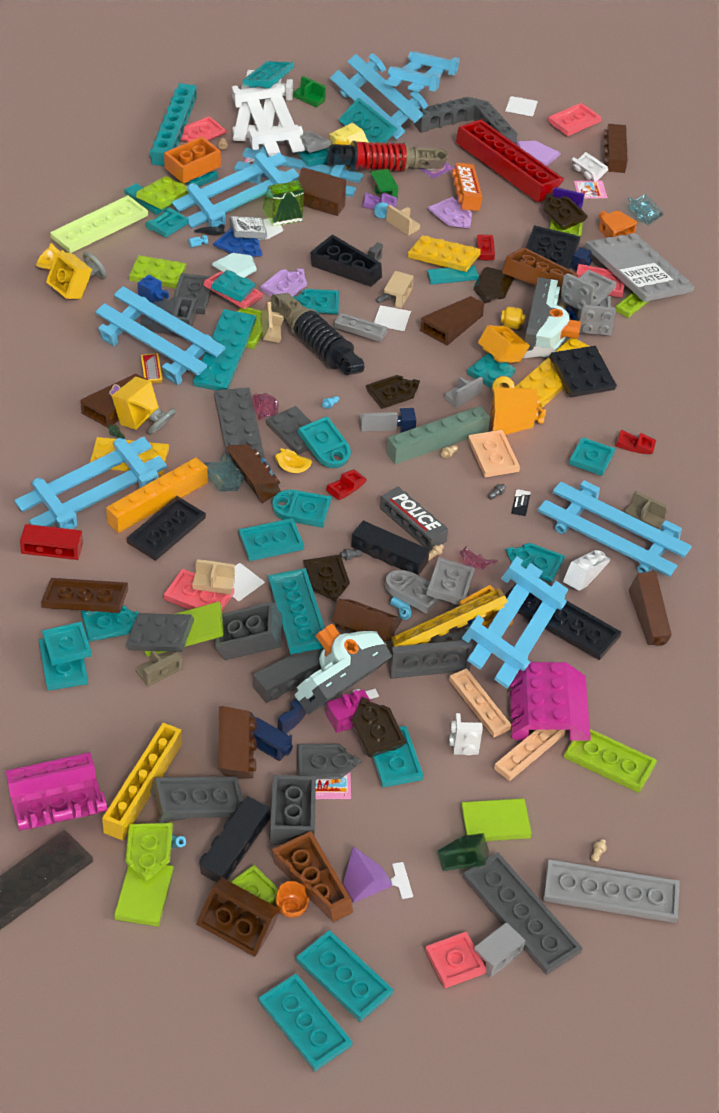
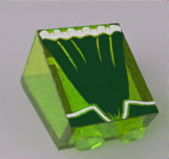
[263,180,304,226]

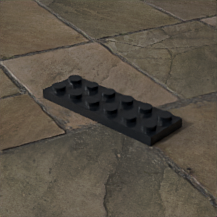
[505,583,621,660]

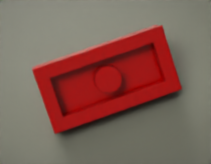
[477,235,495,261]

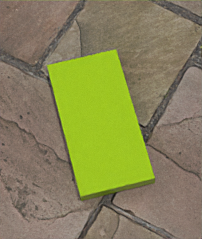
[145,602,223,657]
[564,729,657,793]

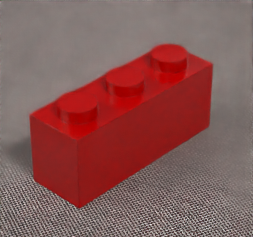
[20,524,83,560]

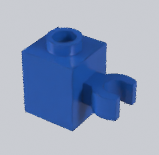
[138,274,169,303]

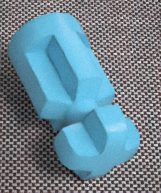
[188,235,208,248]

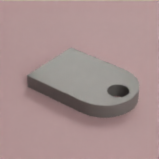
[385,570,442,614]

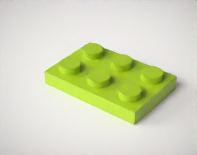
[136,176,188,210]
[129,255,186,289]

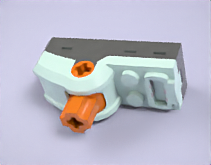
[525,277,581,357]
[294,624,393,715]

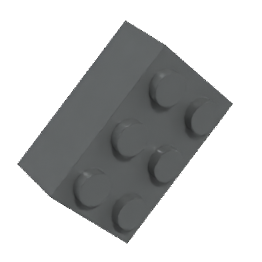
[215,601,282,660]
[270,775,316,844]

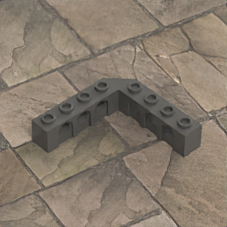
[414,97,518,144]

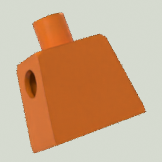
[598,210,637,238]

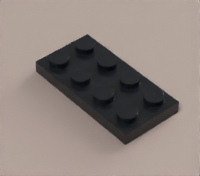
[127,496,206,561]

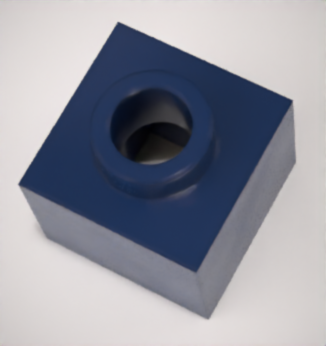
[571,247,592,270]
[397,408,416,433]

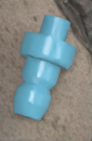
[322,396,339,409]

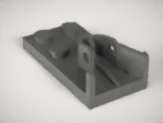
[389,628,473,679]
[150,777,243,823]

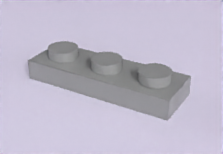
[334,313,388,342]

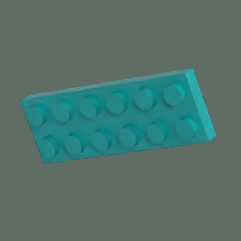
[193,309,257,390]
[268,568,325,654]

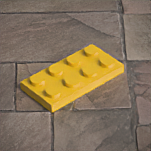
[408,235,481,272]
[90,437,169,475]

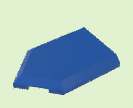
[213,228,262,257]

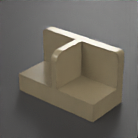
[624,491,668,529]
[136,651,183,687]

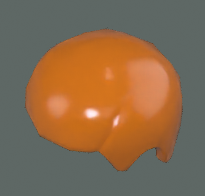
[275,881,309,918]

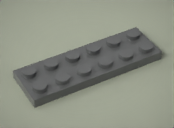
[214,387,265,470]
[463,852,582,975]

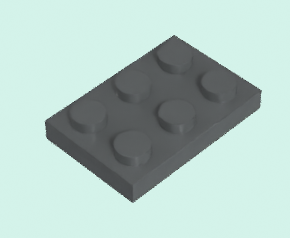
[174,273,212,314]
[266,406,312,455]
[126,613,194,652]

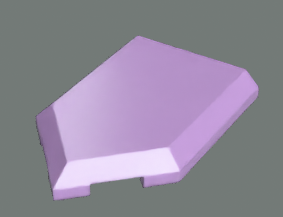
[516,141,561,166]
[428,197,472,228]
[260,269,307,297]

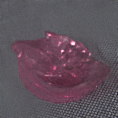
[253,393,279,420]
[460,546,498,569]

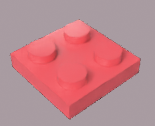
[425,932,486,989]

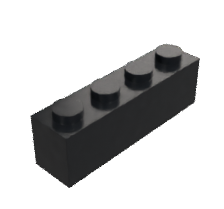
[351,520,430,575]
[199,796,271,883]

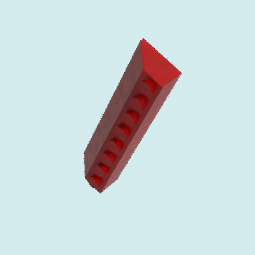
[456,119,564,202]

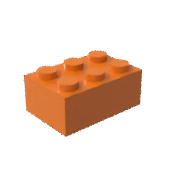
[164,136,221,183]

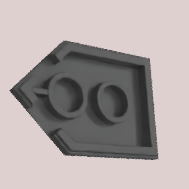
[298,744,361,779]

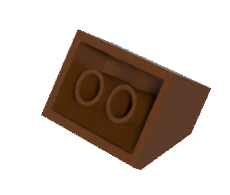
[294,167,346,216]
[226,444,281,504]
[331,599,402,642]
[218,706,257,779]
[196,878,281,957]

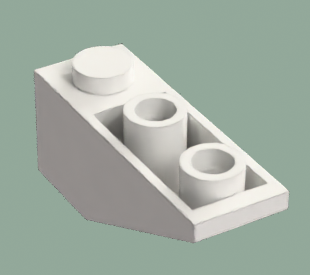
[563,550,610,591]

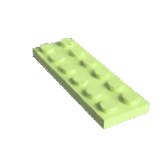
[50,196,148,253]

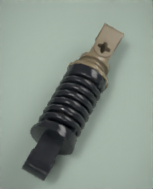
[270,293,365,375]

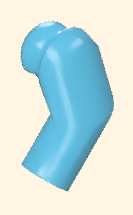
[390,597,412,620]
[171,834,186,849]

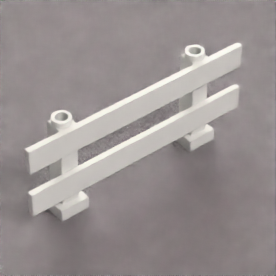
[233,70,294,144]
[232,83,305,157]

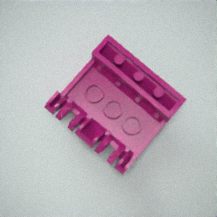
[510,662,591,741]
[5,752,107,832]

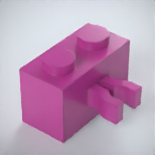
[326,689,371,733]

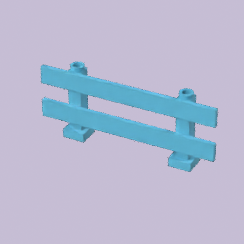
[385,51,460,92]
[330,53,428,140]
[234,145,364,197]
[172,152,299,228]
[95,286,226,385]
[14,437,167,529]
[538,480,692,577]
[462,556,568,688]

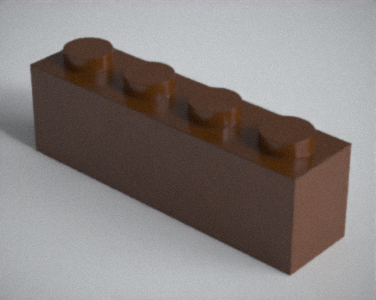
[604,124,627,173]

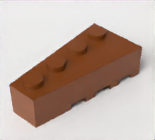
[502,247,578,295]
[272,831,353,922]

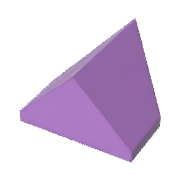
[343,847,392,903]

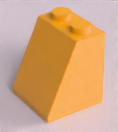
[490,387,540,435]

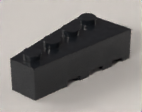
[310,234,382,286]

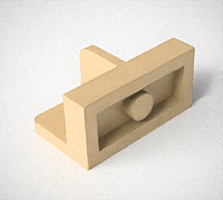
[386,205,420,236]
[384,271,414,308]
[261,302,284,343]
[193,559,235,595]

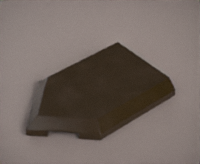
[543,194,588,230]
[474,267,514,303]
[366,375,420,409]
[303,554,350,601]
[351,697,406,757]

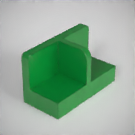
[293,76,326,108]
[371,169,398,200]

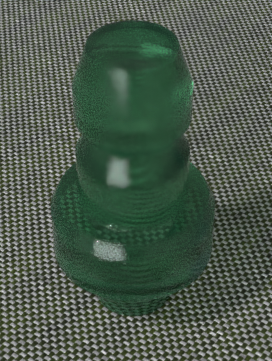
[108,424,125,439]

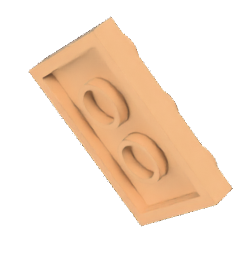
[468,430,520,477]

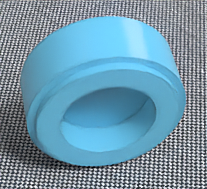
[374,202,388,218]

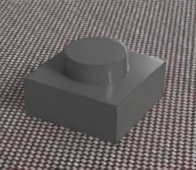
[368,242,383,261]

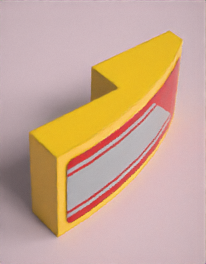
[141,353,162,384]

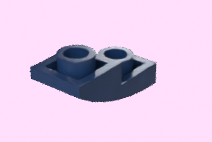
[278,698,307,733]

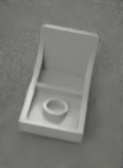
[560,269,617,310]
[577,296,616,335]

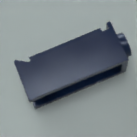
[251,712,293,761]

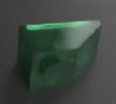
[437,833,489,871]

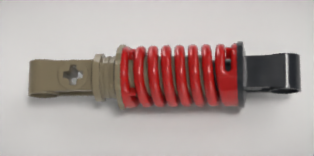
[326,140,448,172]

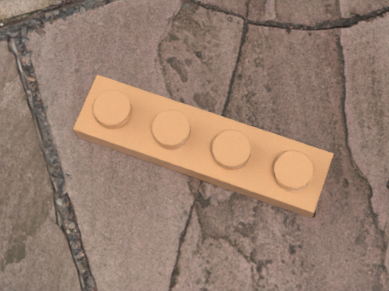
[449,668,511,738]
[494,730,565,781]

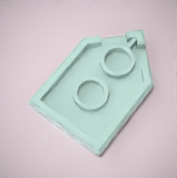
[212,253,257,278]

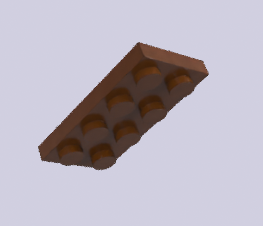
[41,578,129,613]

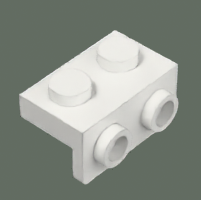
[571,152,608,182]
[449,713,483,755]

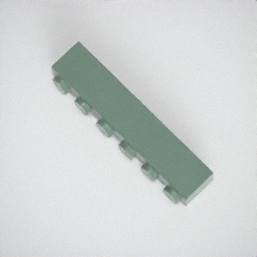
[386,406,490,464]

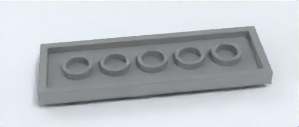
[543,859,680,923]

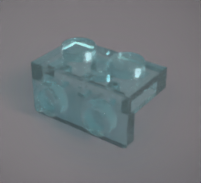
[628,193,663,225]
[204,454,244,492]

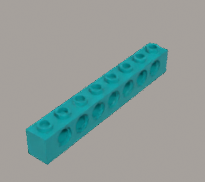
[149,83,197,166]

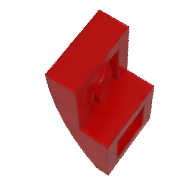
[615,429,656,454]
[326,469,367,500]

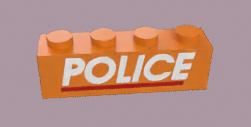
[451,163,483,211]

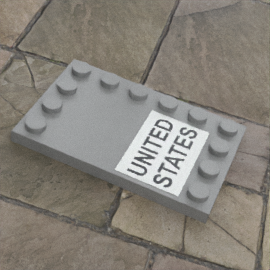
[585,233,695,302]

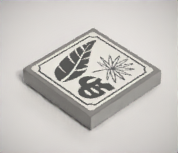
[230,216,267,239]

